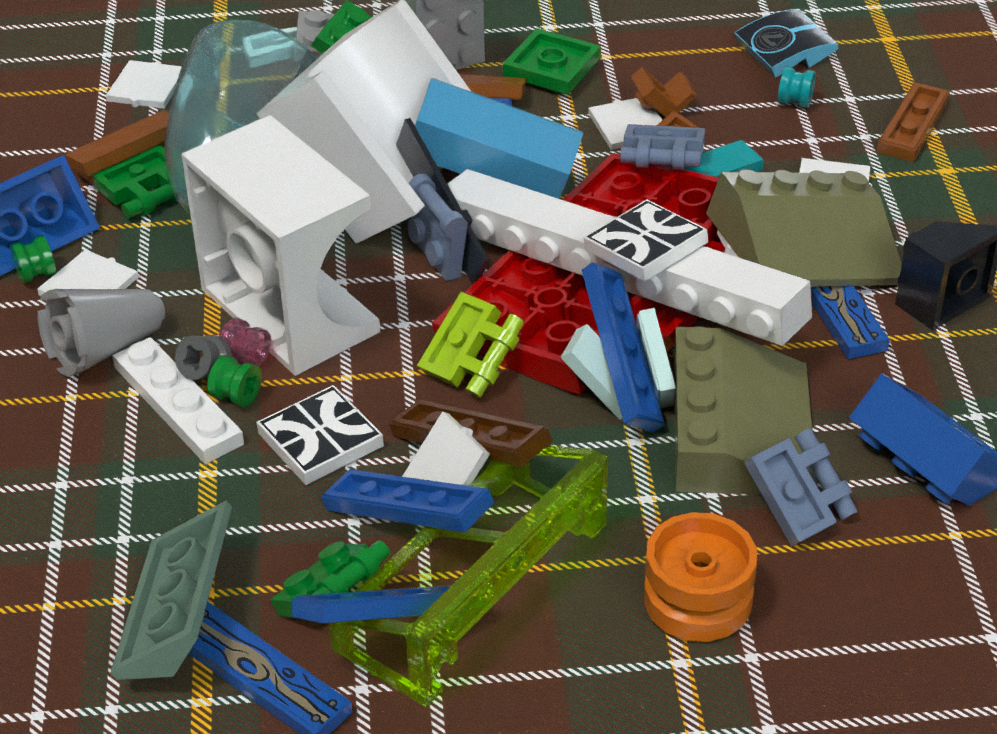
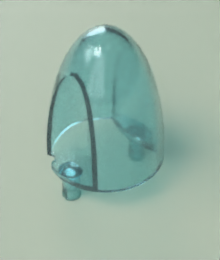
[165,20,324,215]

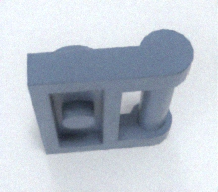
[408,174,467,281]

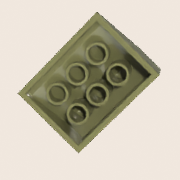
[706,170,902,287]
[673,327,818,495]

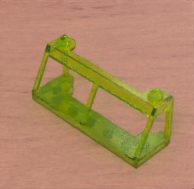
[329,445,609,708]

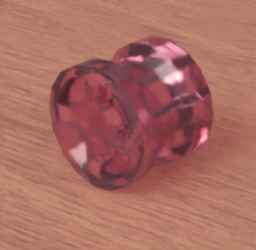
[219,318,271,366]

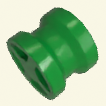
[10,235,56,284]
[207,355,262,407]

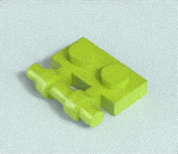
[417,292,525,398]

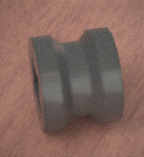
[175,335,232,380]

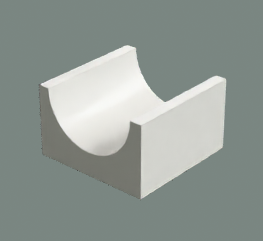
[256,0,471,244]
[181,115,380,376]

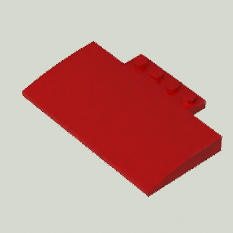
[432,153,725,395]

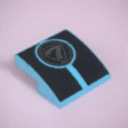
[734,9,839,78]

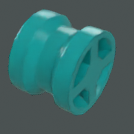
[778,66,816,108]

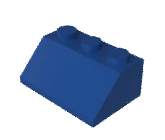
[0,155,100,276]
[849,373,997,506]

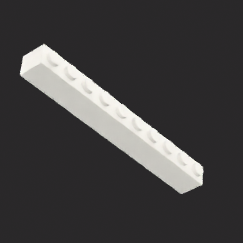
[447,169,812,346]

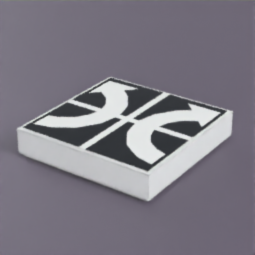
[583,200,708,282]
[257,385,384,485]

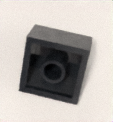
[895,221,997,330]

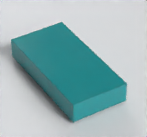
[684,140,764,177]

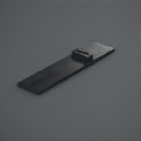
[396,118,489,285]

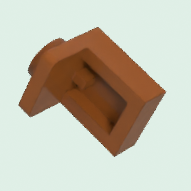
[631,67,697,117]

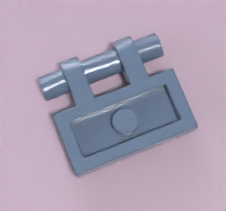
[620,124,705,170]
[744,428,858,547]

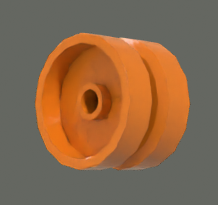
[644,512,757,642]

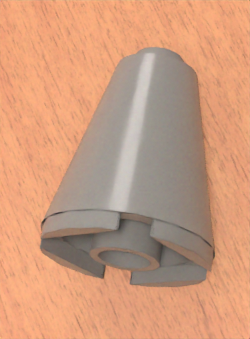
[37,289,165,377]

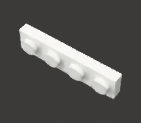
[112,337,244,464]

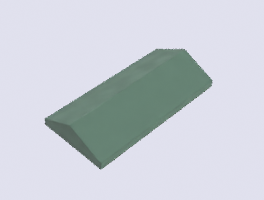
[110,501,232,680]

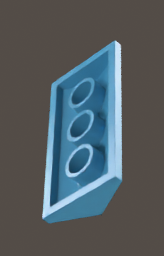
[415,78,583,199]

